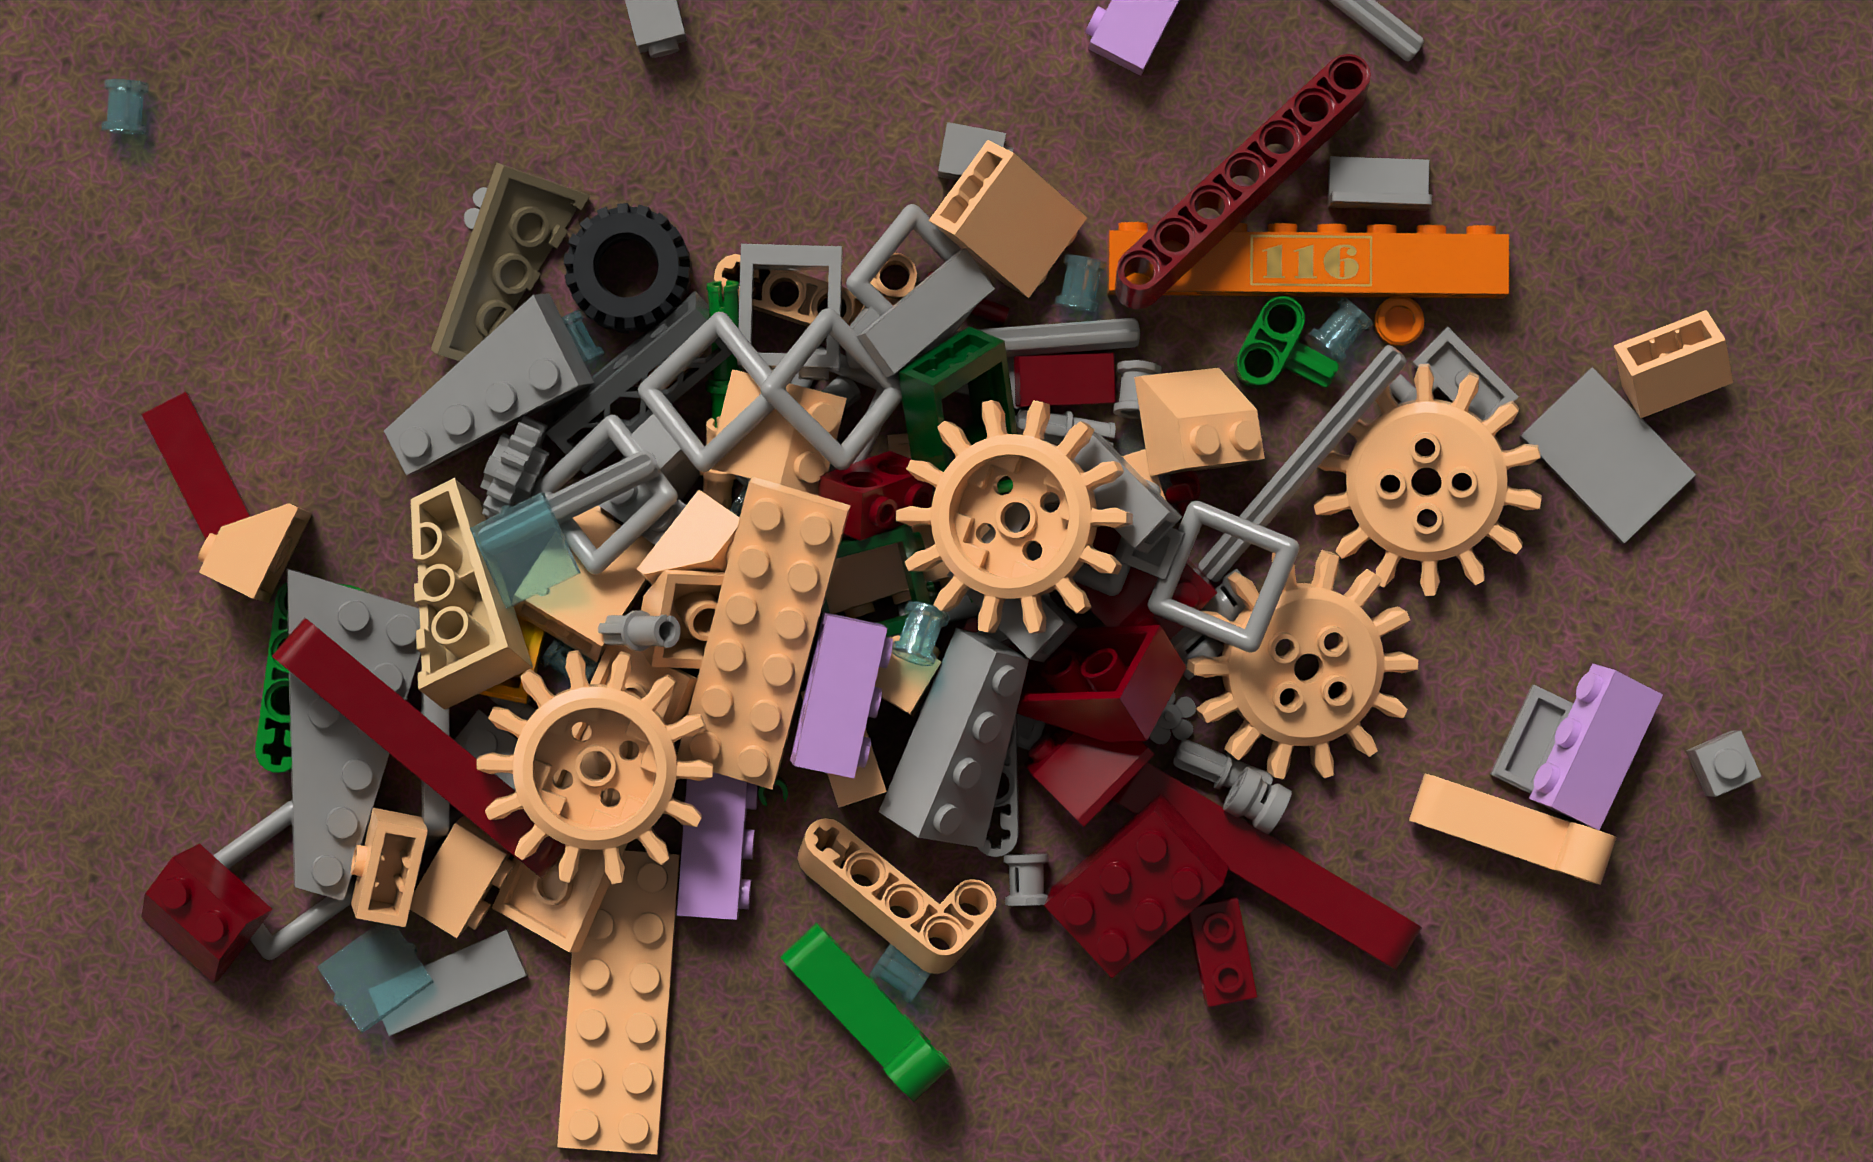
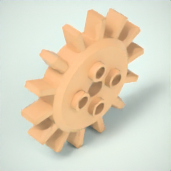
[1314,364,1542,596]
[896,400,1133,634]
[1187,550,1418,779]
[477,650,713,884]

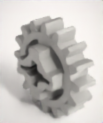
[480,416,550,521]

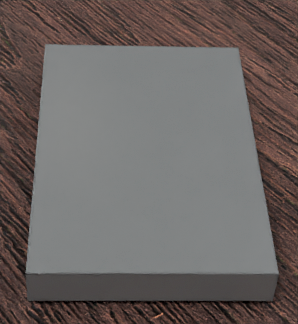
[1519,367,1696,544]

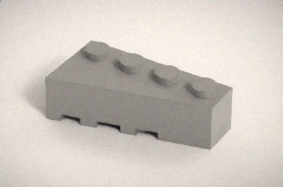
[384,293,594,476]
[879,628,1029,848]

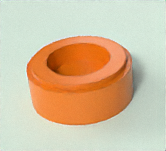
[1373,296,1425,346]

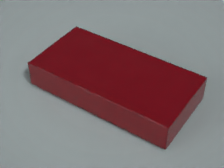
[1014,353,1115,407]

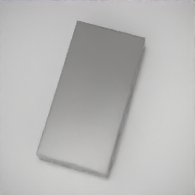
[1490,685,1574,794]

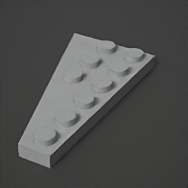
[286,568,421,901]

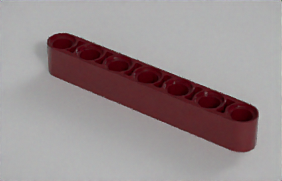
[1115,54,1371,310]
[272,617,565,879]
[1111,762,1422,970]

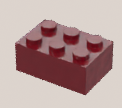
[1044,794,1229,978]

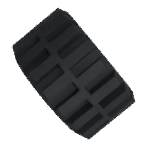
[564,203,692,334]

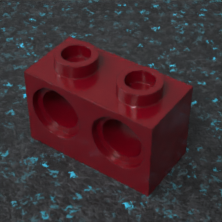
[818,451,933,541]
[1187,896,1257,1007]

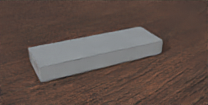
[857,248,995,377]
[369,929,528,1036]

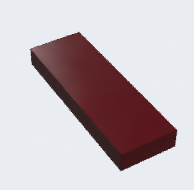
[141,392,251,539]

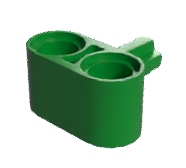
[1234,296,1339,389]

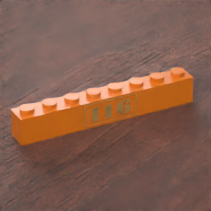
[1107,222,1509,299]

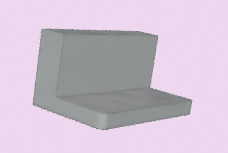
[1327,156,1432,211]

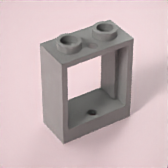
[737,244,843,380]

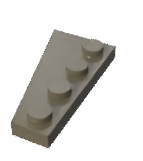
[431,162,591,361]

